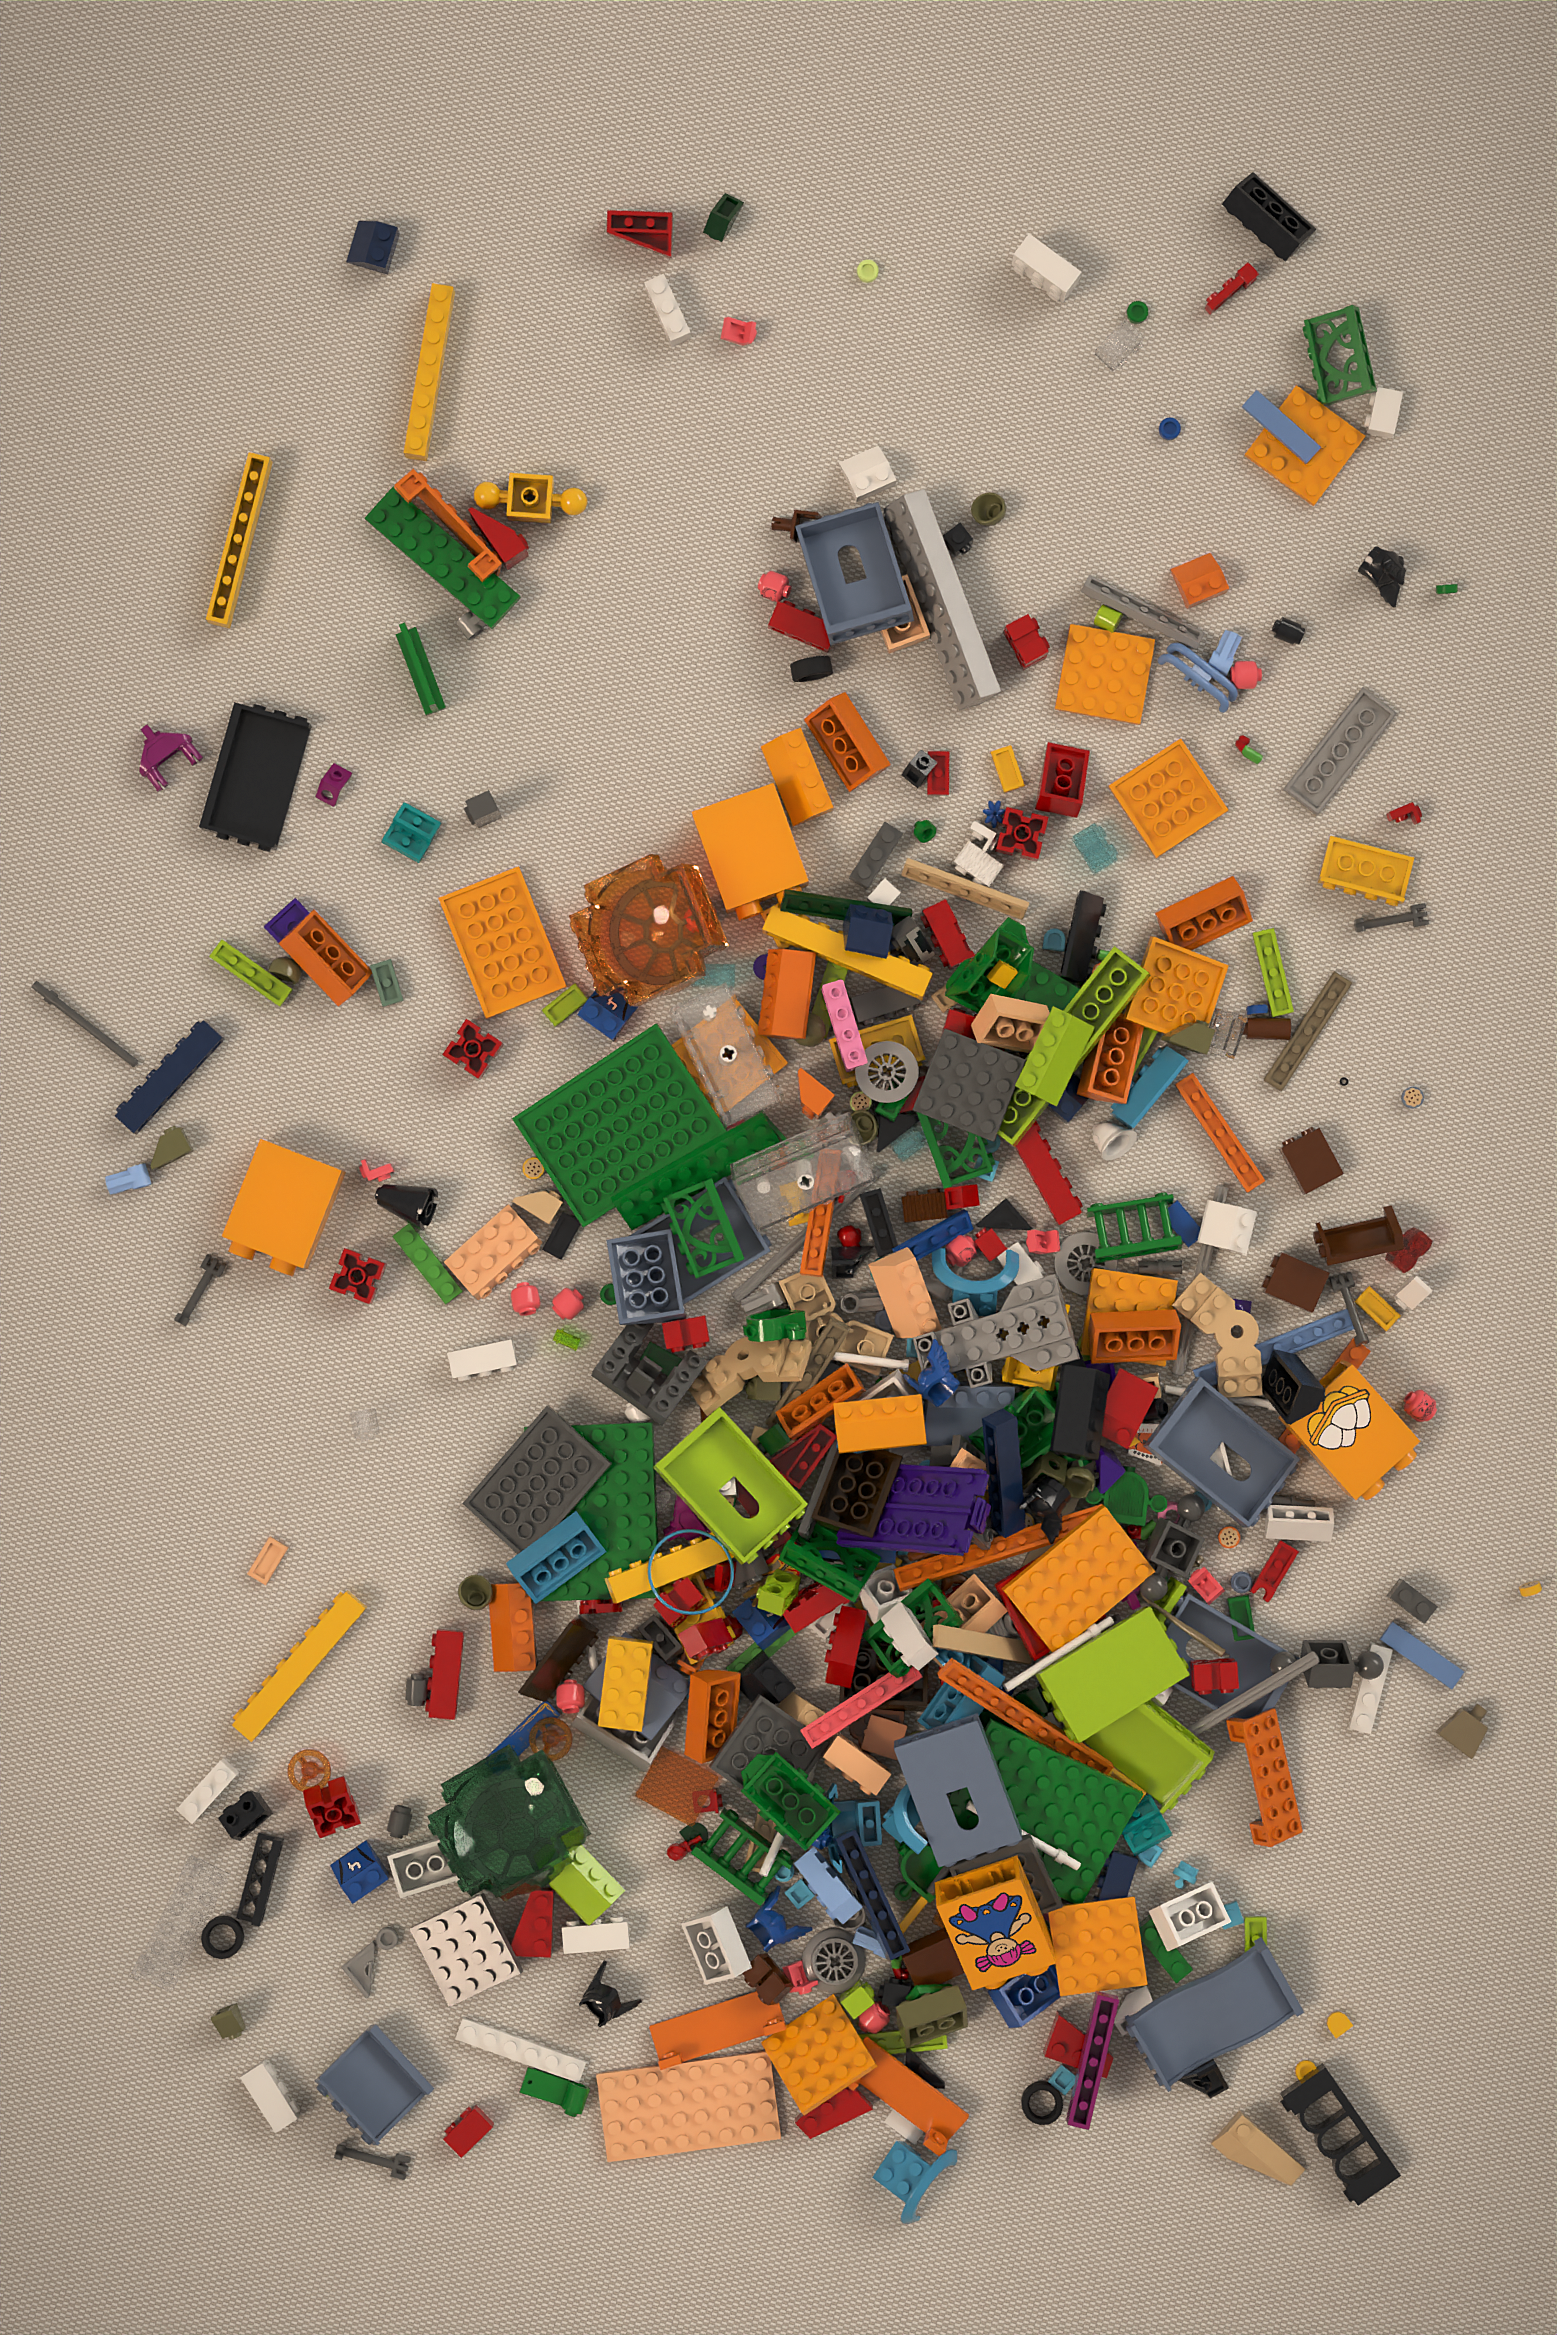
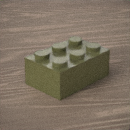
[896,1985,968,2049]

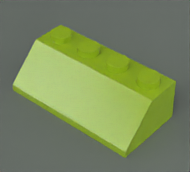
[1015,1006,1095,1107]
[528,1827,625,1926]

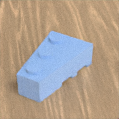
[794,1846,863,1924]

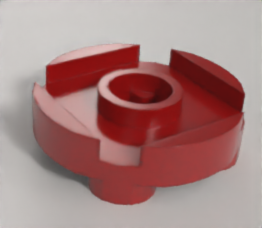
[579,1599,623,1614]

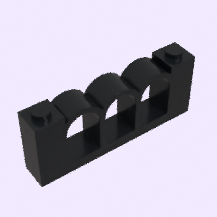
[1280,2063,1401,2206]

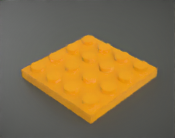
[1244,385,1366,506]
[1055,624,1155,725]
[1108,738,1228,858]
[1123,936,1229,1034]
[1080,1268,1178,1367]
[1048,1896,1148,1996]
[761,1994,878,2115]

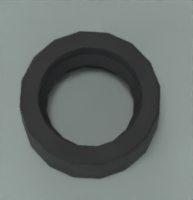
[790,655,833,682]
[201,1916,244,1959]
[1021,2081,1063,2125]

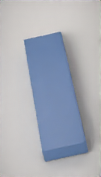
[1242,390,1321,464]
[1380,1621,1464,1689]

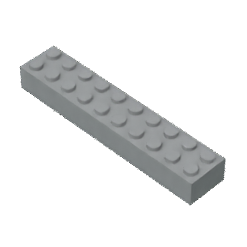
[883,489,1001,711]

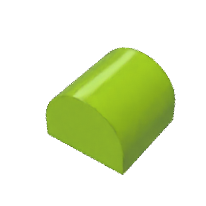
[1094,604,1123,633]

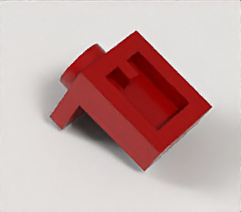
[1386,802,1422,825]
[704,1560,737,1592]

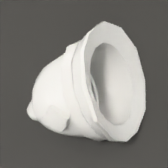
[1092,1122,1137,1161]

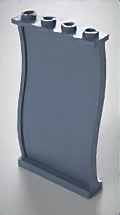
[1125,1937,1305,2092]

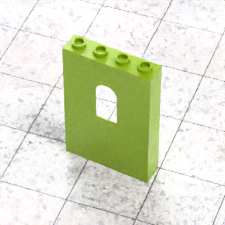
[653,1406,808,1565]

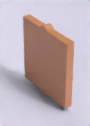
[861,1714,908,1760]

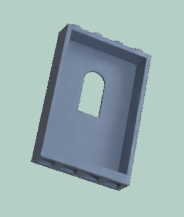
[795,502,914,645]
[629,1177,772,1304]
[1143,1377,1300,1528]
[1164,1592,1300,1719]
[894,1713,1022,1867]

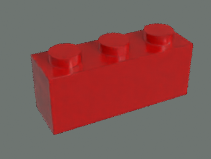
[768,600,831,653]

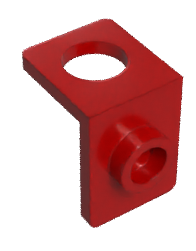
[692,1789,723,1814]

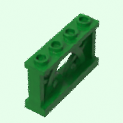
[1303,305,1377,406]
[917,1112,996,1189]
[661,1177,744,1279]
[778,1521,881,1603]
[862,1578,964,1678]

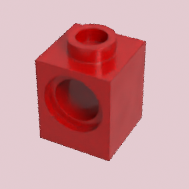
[944,1184,980,1210]
[974,1228,1007,1262]

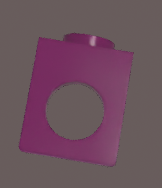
[315,763,352,807]

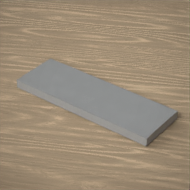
[1283,687,1397,816]

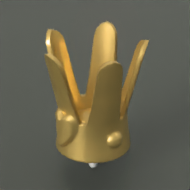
[743,1578,766,1607]

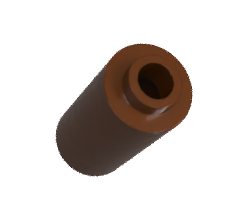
[1242,1018,1291,1040]

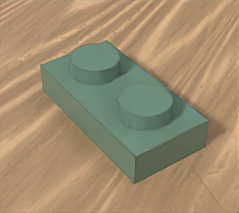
[370,959,404,1007]

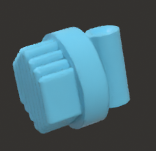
[1172,1861,1199,1890]

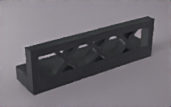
[236,1833,284,1927]

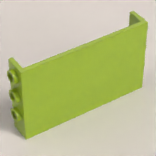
[1035,1606,1190,1743]
[1062,1699,1215,1814]

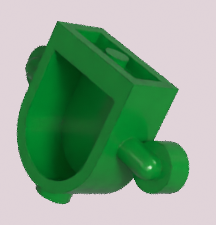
[743,1308,807,1342]
[1085,1466,1167,1526]
[894,1842,950,1903]

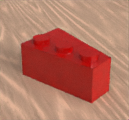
[783,1581,850,1633]
[824,1605,867,1688]
[678,1618,734,1661]
[511,1887,554,1958]
[1043,2011,1114,2079]
[795,2087,873,2139]

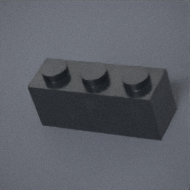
[859,1188,898,1257]

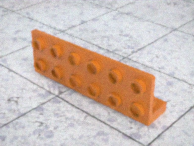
[394,469,502,582]
[1226,1708,1303,1847]
[649,1991,787,2070]
[848,2036,969,2157]

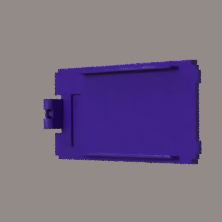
[836,1464,991,1556]

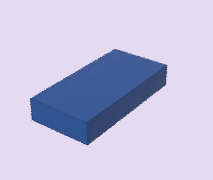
[1168,1200,1200,1248]

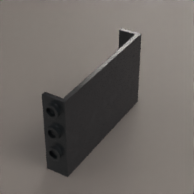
[199,702,312,852]

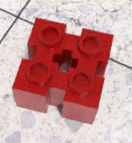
[1003,614,1050,671]
[995,807,1049,862]
[442,1019,504,1080]
[329,1248,387,1304]
[662,1315,710,1353]
[653,1577,708,1629]
[1190,1658,1239,1695]
[303,1776,361,1838]

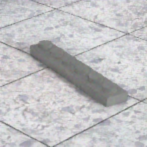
[1081,575,1205,650]

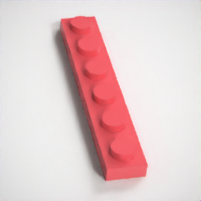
[800,1667,923,1749]

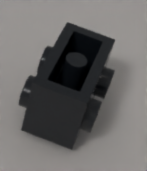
[218,1791,273,1841]

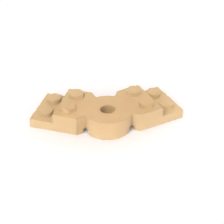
[779,1272,894,1376]
[1171,1272,1263,1398]
[688,1337,813,1416]

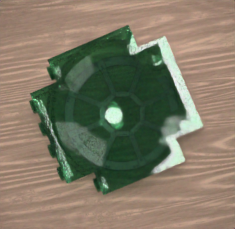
[427,1744,591,1902]

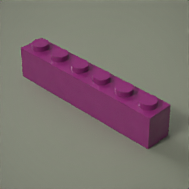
[1066,1991,1119,2130]

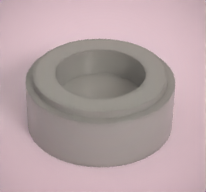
[376,1927,399,1950]

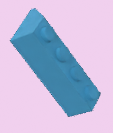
[1110,1046,1189,1129]
[506,1511,606,1604]
[917,1655,1006,1730]

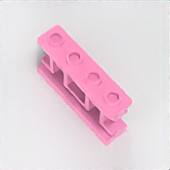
[821,980,868,1072]

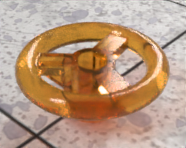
[529,1717,573,1761]
[287,1749,331,1792]

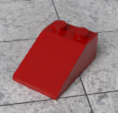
[468,507,529,571]
[1035,742,1090,818]
[1102,1368,1159,1449]

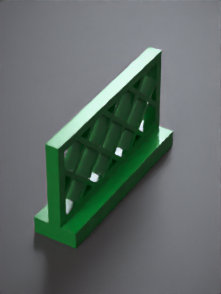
[396,622,446,716]

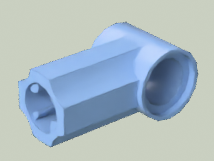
[1208,630,1242,677]
[105,1163,152,1195]
[852,1926,886,1959]

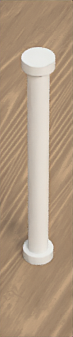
[831,1352,909,1372]

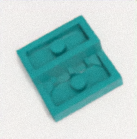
[381,802,441,863]
[1122,1794,1173,1856]

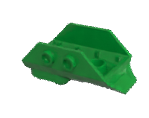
[945,917,1034,1013]
[968,1386,1057,1468]
[741,1752,841,1851]

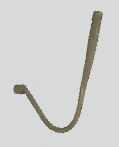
[1139,1555,1226,1657]

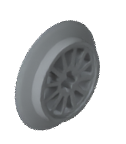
[855,1041,919,1103]
[1054,1232,1117,1295]
[802,1929,865,1993]

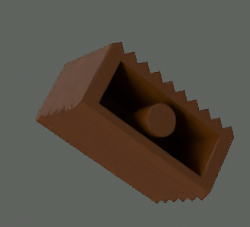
[901,1188,948,1223]

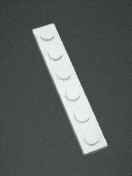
[455,2017,586,2083]

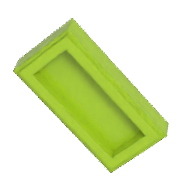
[542,983,588,1027]

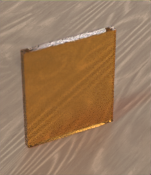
[635,1746,719,1827]

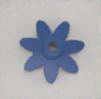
[983,801,1005,828]

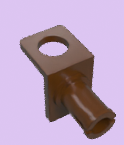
[771,510,822,543]

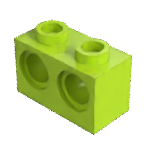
[756,1569,801,1616]
[840,1979,875,2019]

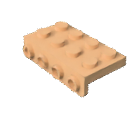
[444,1204,542,1300]

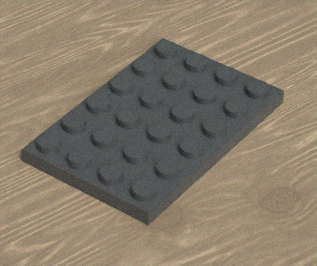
[462,1405,612,1554]

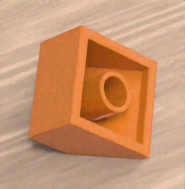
[1170,553,1229,609]

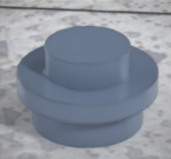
[1230,1571,1253,1593]

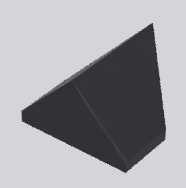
[831,1246,874,1279]
[1178,2059,1229,2099]

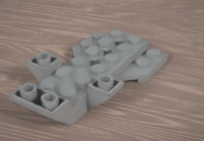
[913,1274,1080,1389]

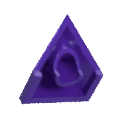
[1094,1445,1126,1494]

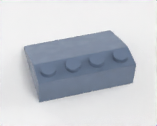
[606,1229,686,1325]
[921,1381,1015,1446]
[583,1631,690,1741]

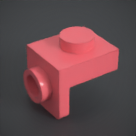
[720,317,757,346]
[359,1159,394,1182]
[1026,1230,1060,1255]
[1188,1567,1225,1605]
[782,1960,818,1995]

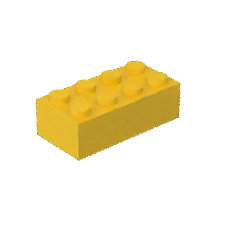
[598,1636,654,1732]

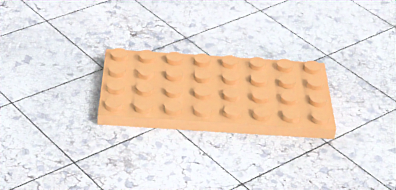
[596,2051,781,2162]

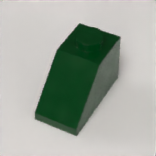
[703,193,744,242]
[757,1422,791,1456]

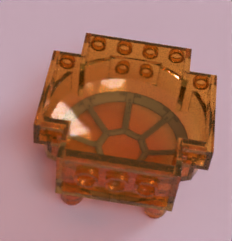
[569,854,729,1006]

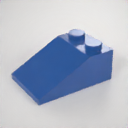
[987,1965,1061,2028]

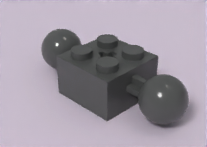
[1140,1494,1205,1601]
[1270,1640,1384,1689]

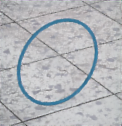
[648,1529,734,1615]

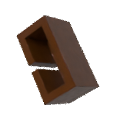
[742,1953,794,2005]

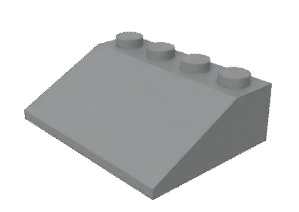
[571,1694,682,1772]

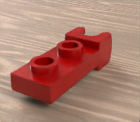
[1205,262,1259,315]
[1249,1540,1299,1603]

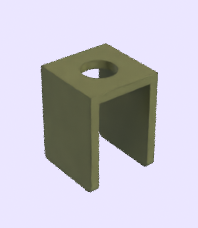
[1022,1451,1068,1490]

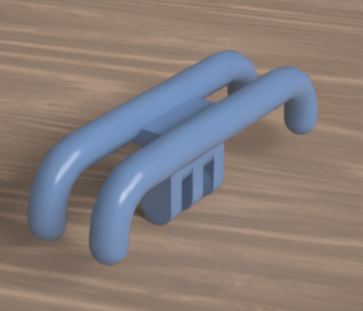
[1158,643,1238,713]

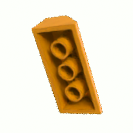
[761,727,834,827]
[833,1394,927,1453]

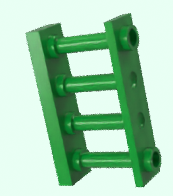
[1086,1192,1182,1263]
[691,1807,794,1906]

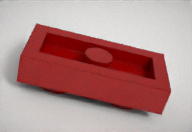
[927,751,950,796]

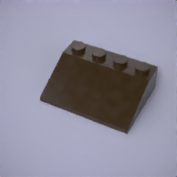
[811,1448,903,1539]
[518,1615,599,1702]
[839,1639,928,1712]

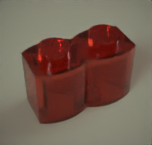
[1385,1227,1433,1273]

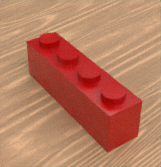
[425,1629,465,1720]

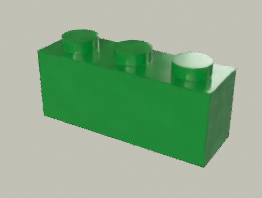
[1139,1915,1193,1984]

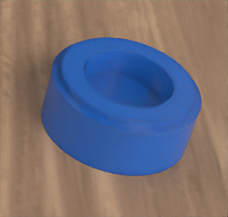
[1159,417,1181,440]
[1246,1004,1268,1015]

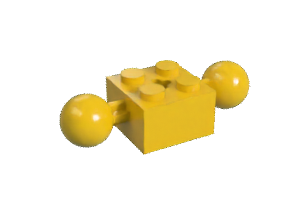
[474,473,587,523]

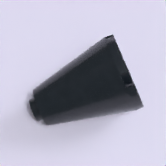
[375,1184,438,1230]

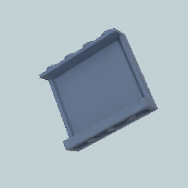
[315,2024,434,2146]

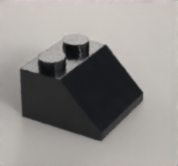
[739,1650,796,1704]

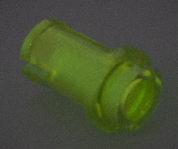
[552,1328,581,1351]

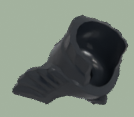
[1358,546,1406,607]
[1019,1476,1071,1544]
[579,1961,642,2027]

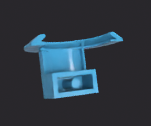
[932,1248,1019,1317]
[825,1783,882,1873]
[881,1784,949,1854]
[872,2141,957,2224]

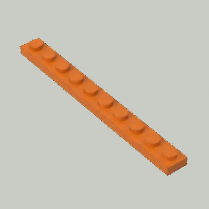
[893,1504,1102,1592]
[937,1658,1114,1774]

